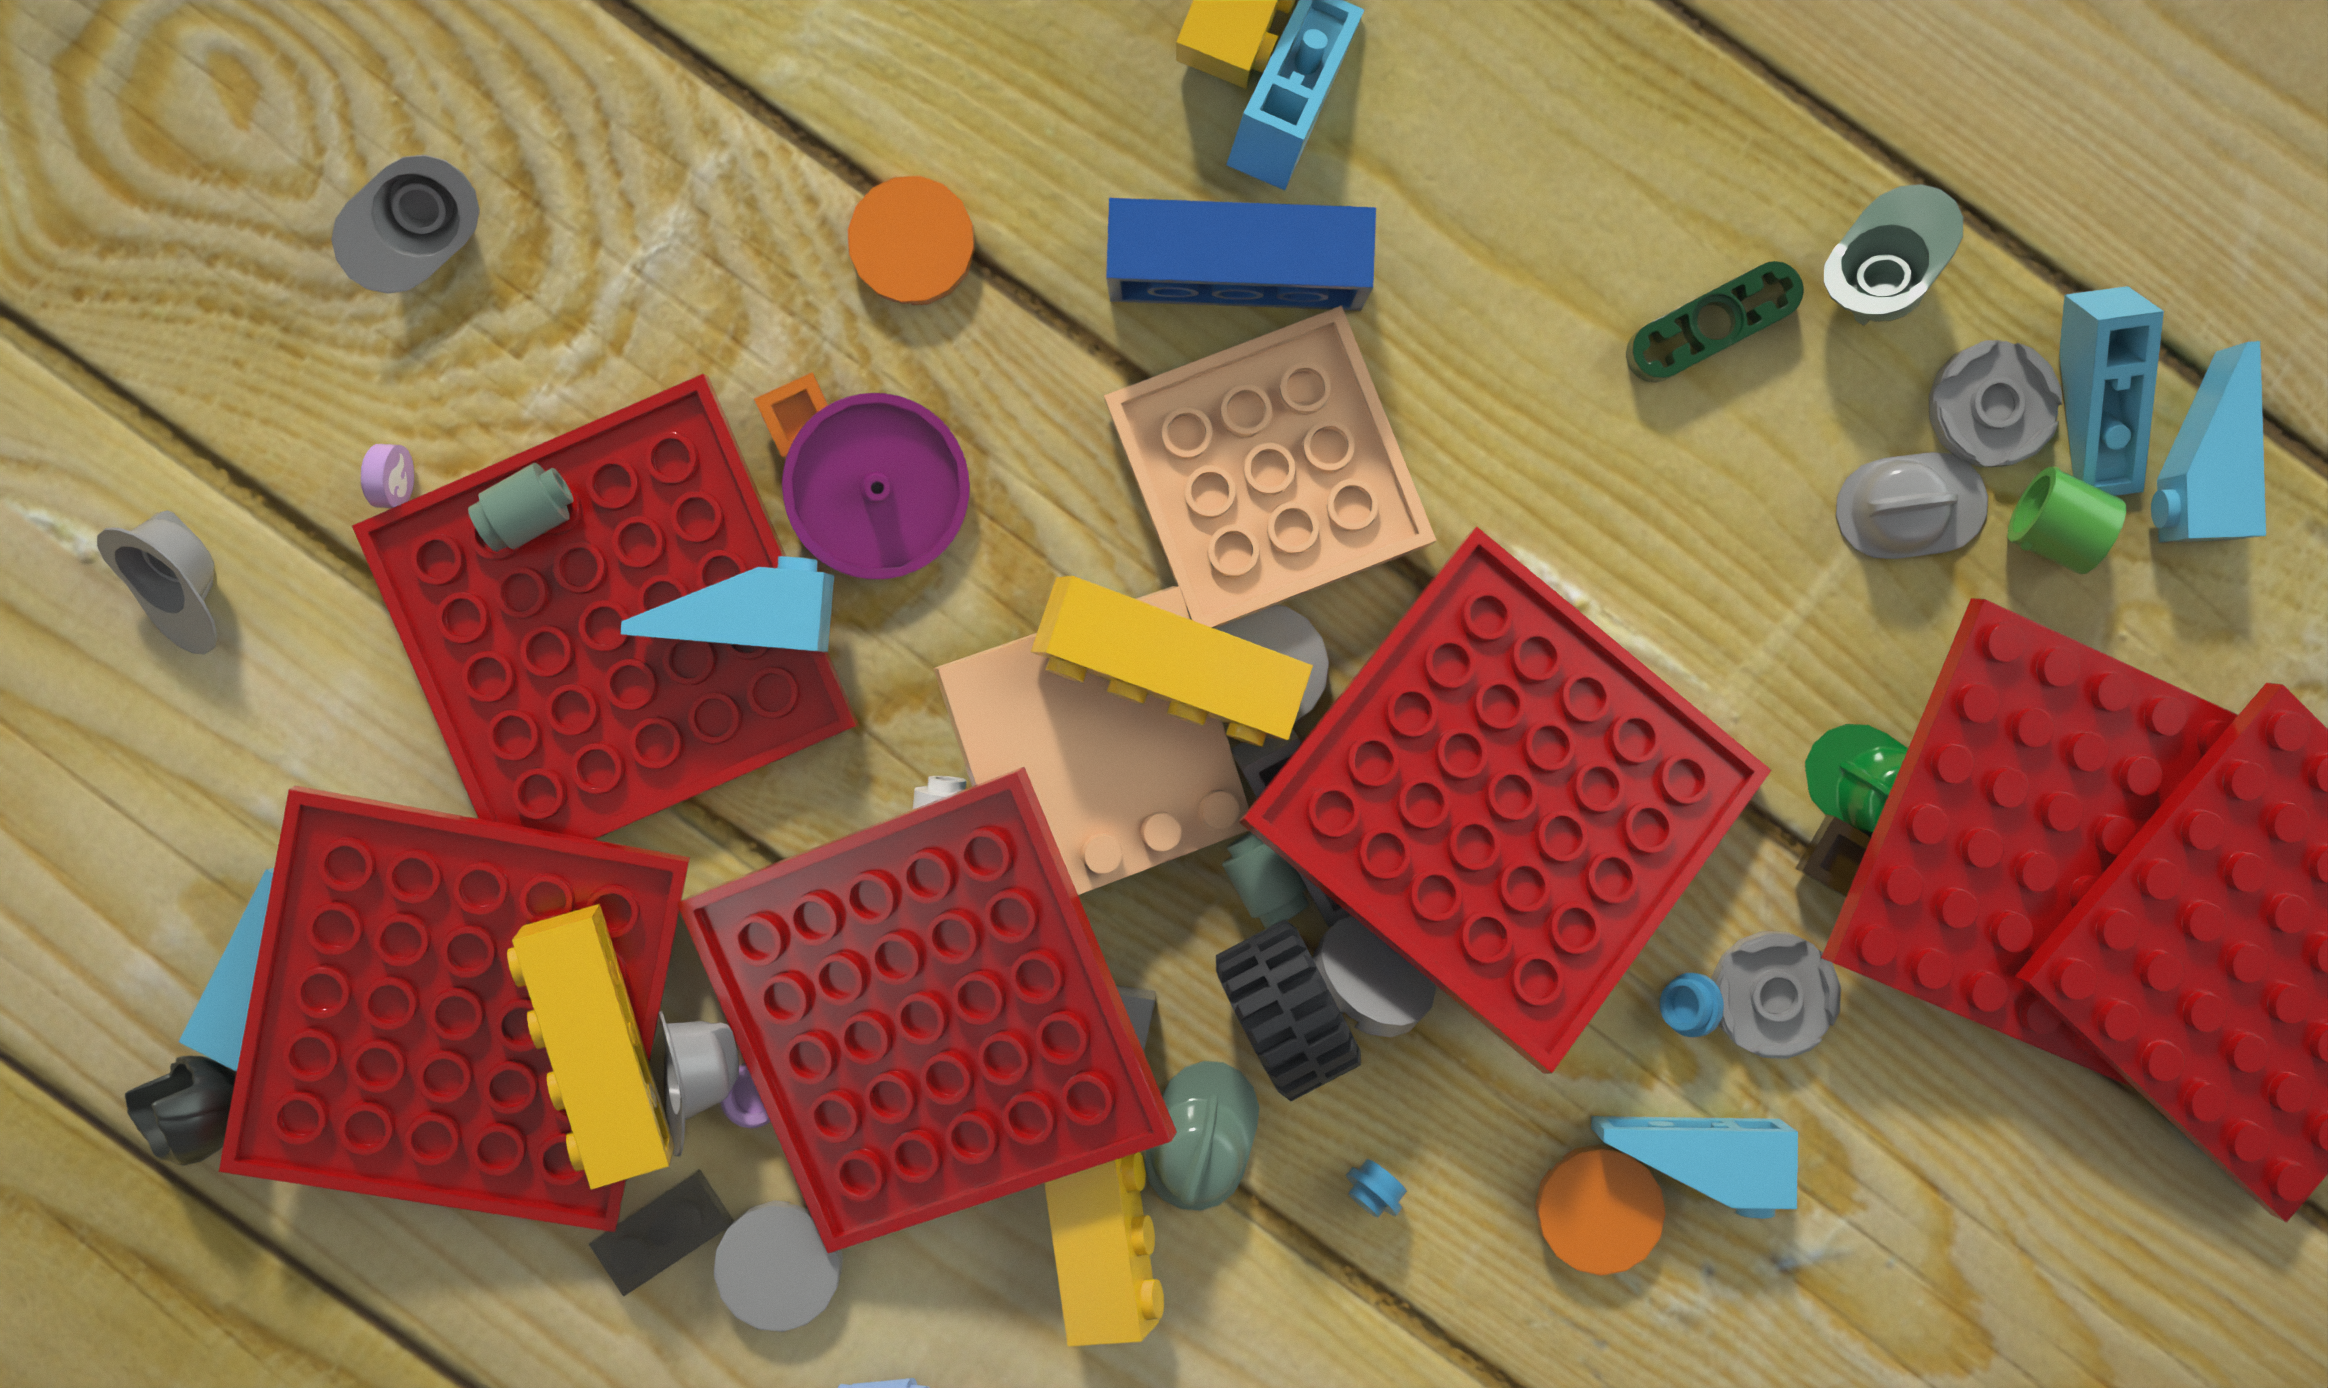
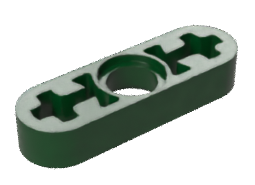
[1626,261,1804,382]

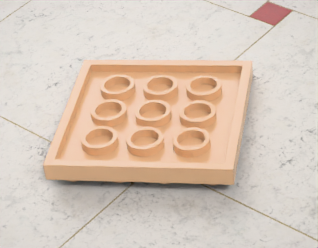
[1104,305,1436,629]
[933,586,1249,895]

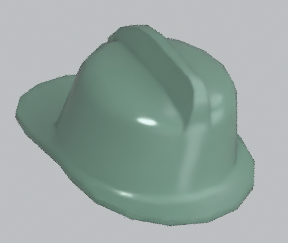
[1824,184,1963,326]
[1145,1061,1259,1211]

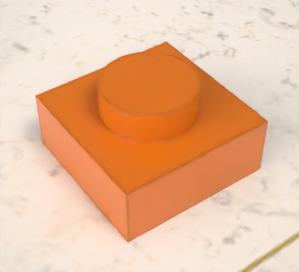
[754,372,828,457]

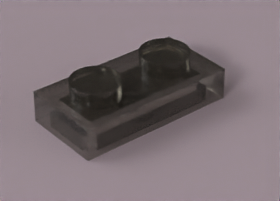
[589,1169,734,1297]

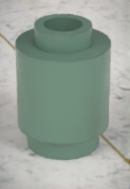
[468,463,574,552]
[1222,832,1309,928]

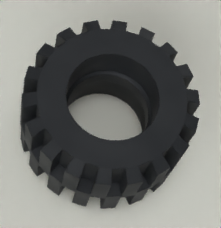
[1216,919,1361,1102]

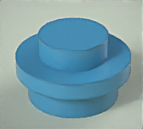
[1660,973,1724,1037]
[1346,1159,1407,1218]

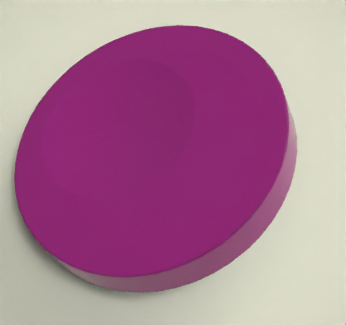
[782,393,970,579]

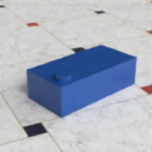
[1106,198,1376,311]

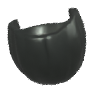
[125,1056,236,1166]

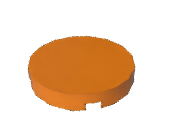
[848,176,975,305]
[1535,1144,1666,1276]

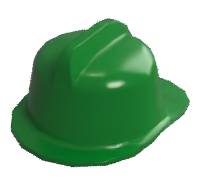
[1805,724,1908,837]

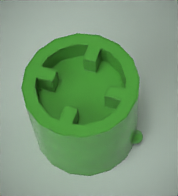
[2007,467,2126,574]

